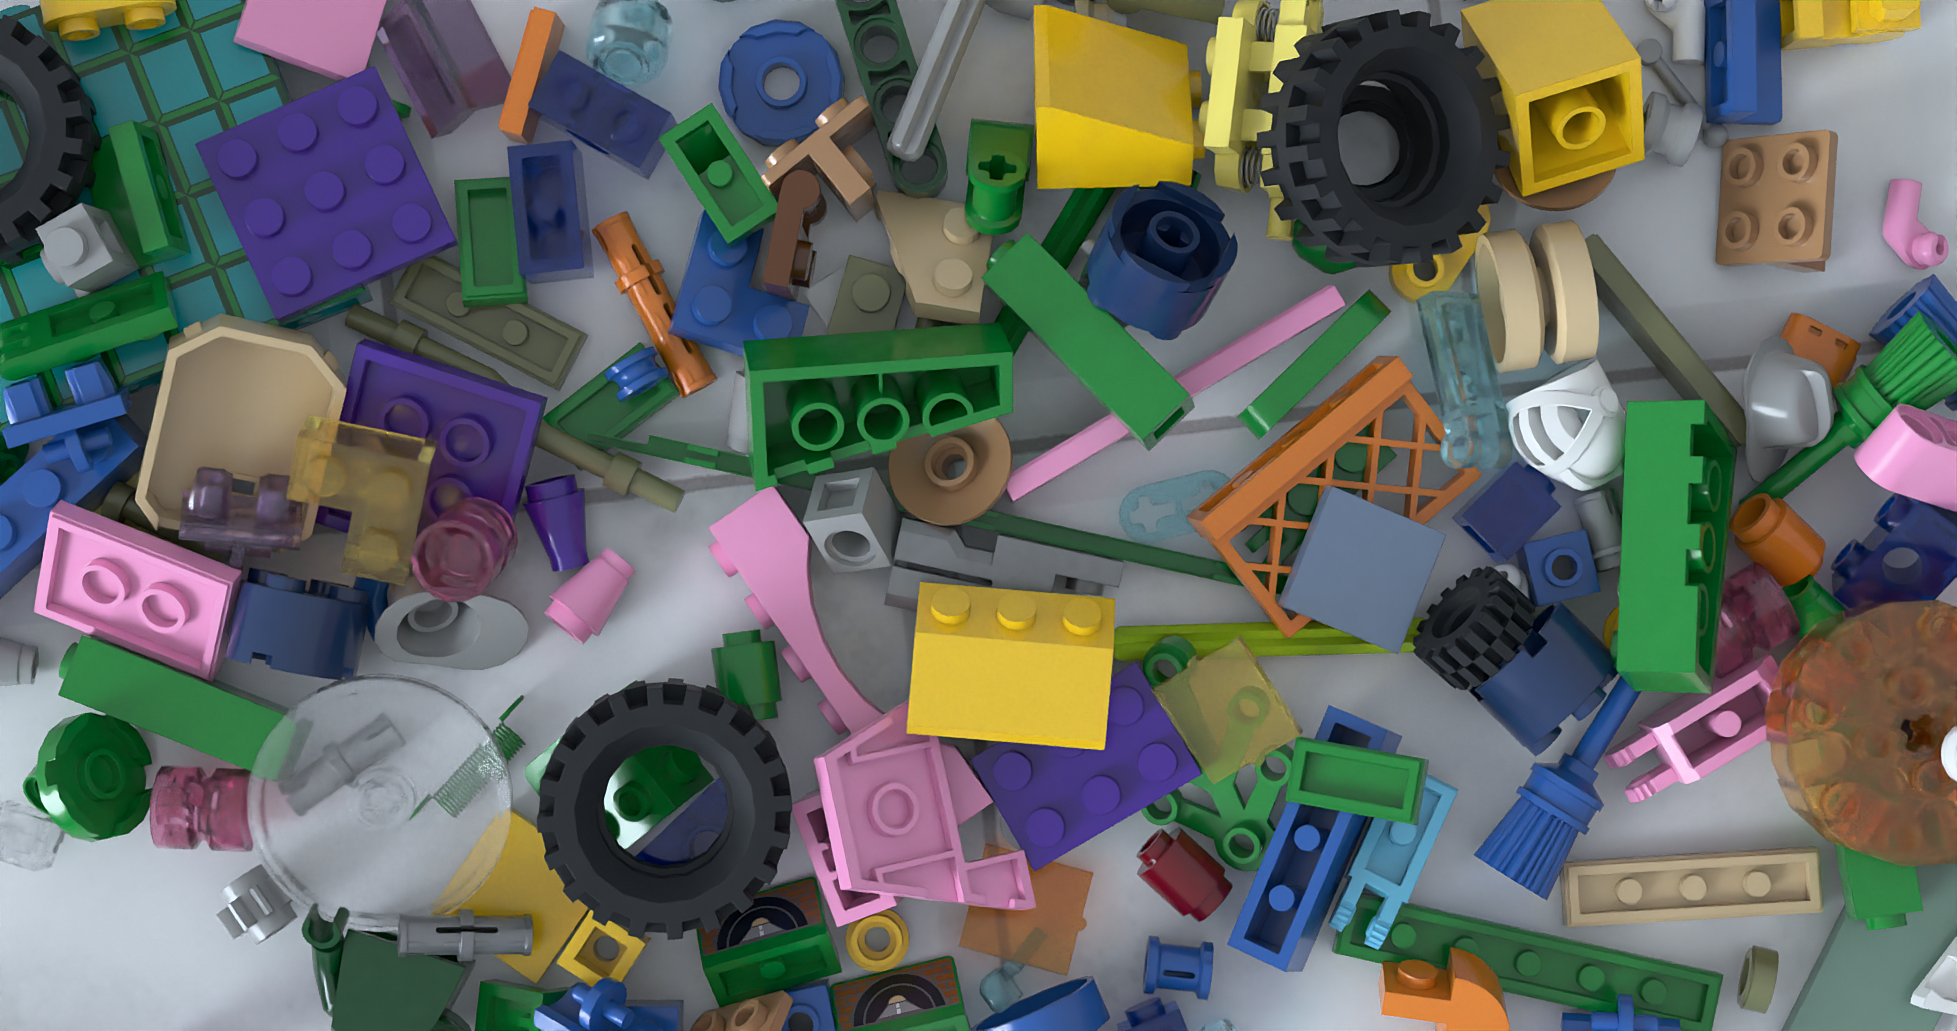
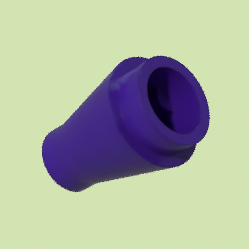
[522,474,590,572]

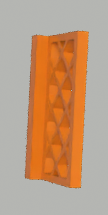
[1185,356,1482,639]

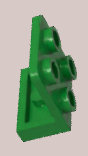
[524,680,715,850]

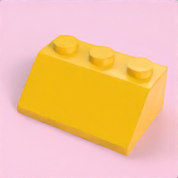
[907,582,1116,750]

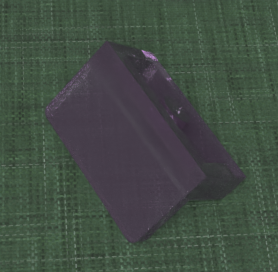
[376,0,511,139]

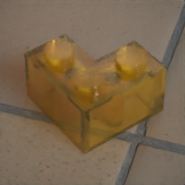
[286,415,438,586]

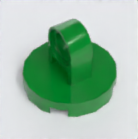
[22,712,154,842]

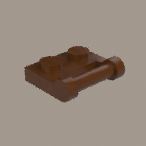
[762,170,827,302]

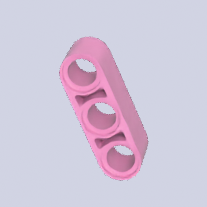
[1854,404,1957,512]

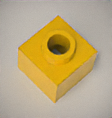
[556,910,652,987]

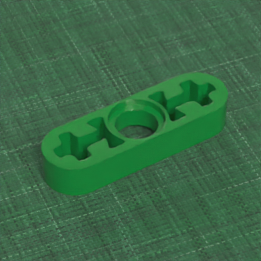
[1237,289,1392,440]

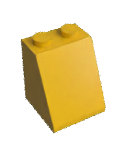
[1460,0,1645,197]
[1034,5,1205,189]

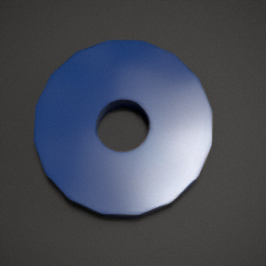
[718,19,845,147]

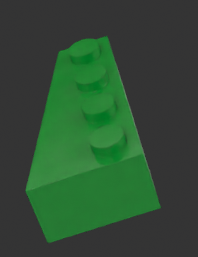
[743,322,1013,492]
[1610,400,1737,694]

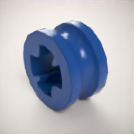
[604,346,670,403]

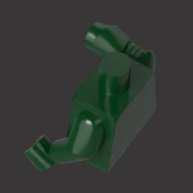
[301,903,476,1031]

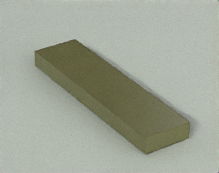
[1585,233,1746,447]

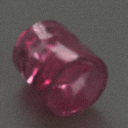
[411,497,518,602]
[1714,562,1800,679]
[150,765,262,852]

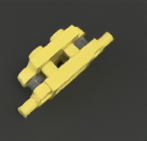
[1199,0,1324,241]

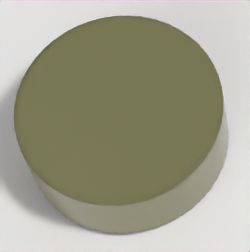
[1737,945,1779,1014]

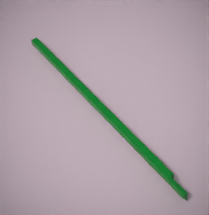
[585,431,1289,595]

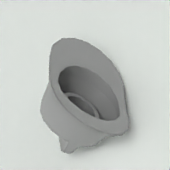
[1743,336,1834,482]
[374,569,529,670]

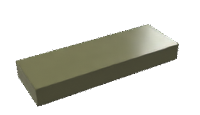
[388,255,589,391]

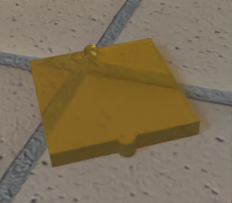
[1151,636,1303,785]

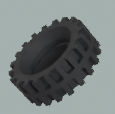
[1257,9,1510,268]
[0,14,102,264]
[537,678,792,940]

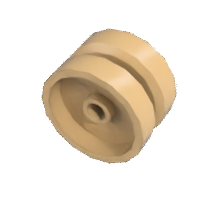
[1475,220,1599,374]

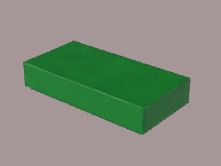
[454,176,528,308]
[543,342,680,471]
[1285,736,1429,826]

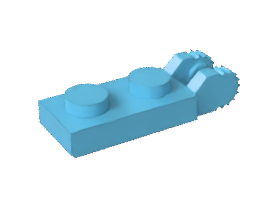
[1328,774,1458,950]

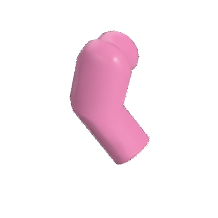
[1882,179,1949,270]

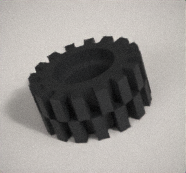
[1413,566,1535,690]

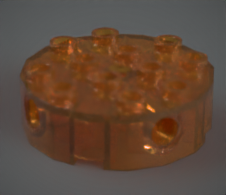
[1765,600,1957,866]

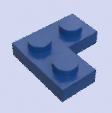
[668,210,810,357]

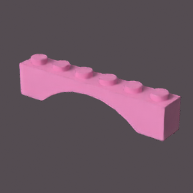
[708,486,993,827]

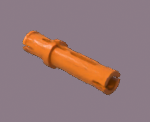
[591,211,718,398]

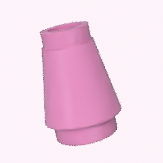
[544,548,635,645]

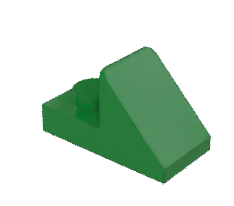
[658,103,778,248]

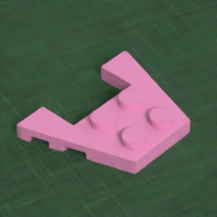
[813,699,1036,910]

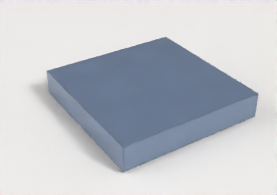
[1277,485,1446,654]

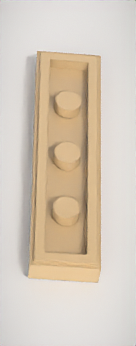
[1560,846,1824,927]

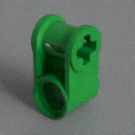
[964,118,1035,235]

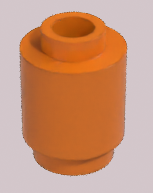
[1729,493,1826,586]

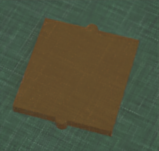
[958,843,1093,976]

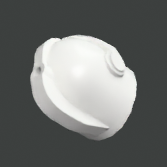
[1505,357,1626,491]

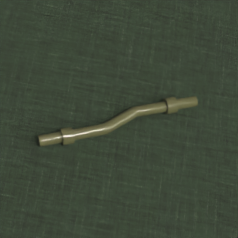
[345,303,685,513]

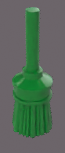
[1739,311,1957,505]

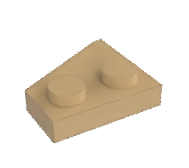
[875,189,994,325]

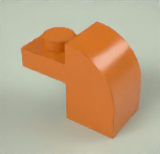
[1378,947,1510,1031]

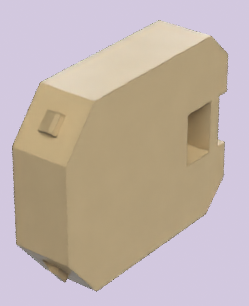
[135,313,347,555]

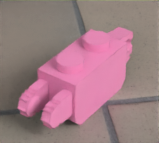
[1603,650,1824,804]

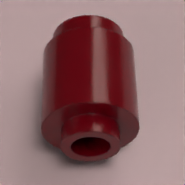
[1136,827,1233,922]

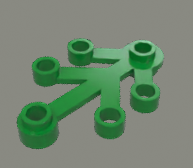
[1141,636,1294,871]

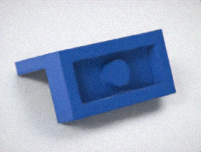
[1704,0,1782,125]

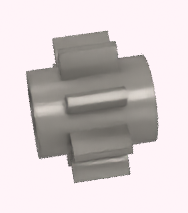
[216,864,302,945]

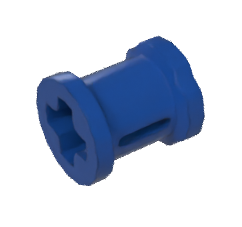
[1143,935,1214,1000]

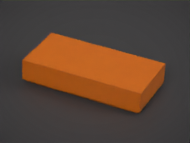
[498,7,565,146]

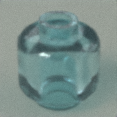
[586,0,673,86]

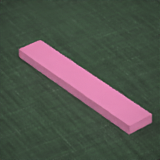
[1005,284,1346,503]

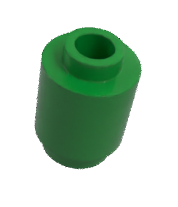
[711,629,782,721]

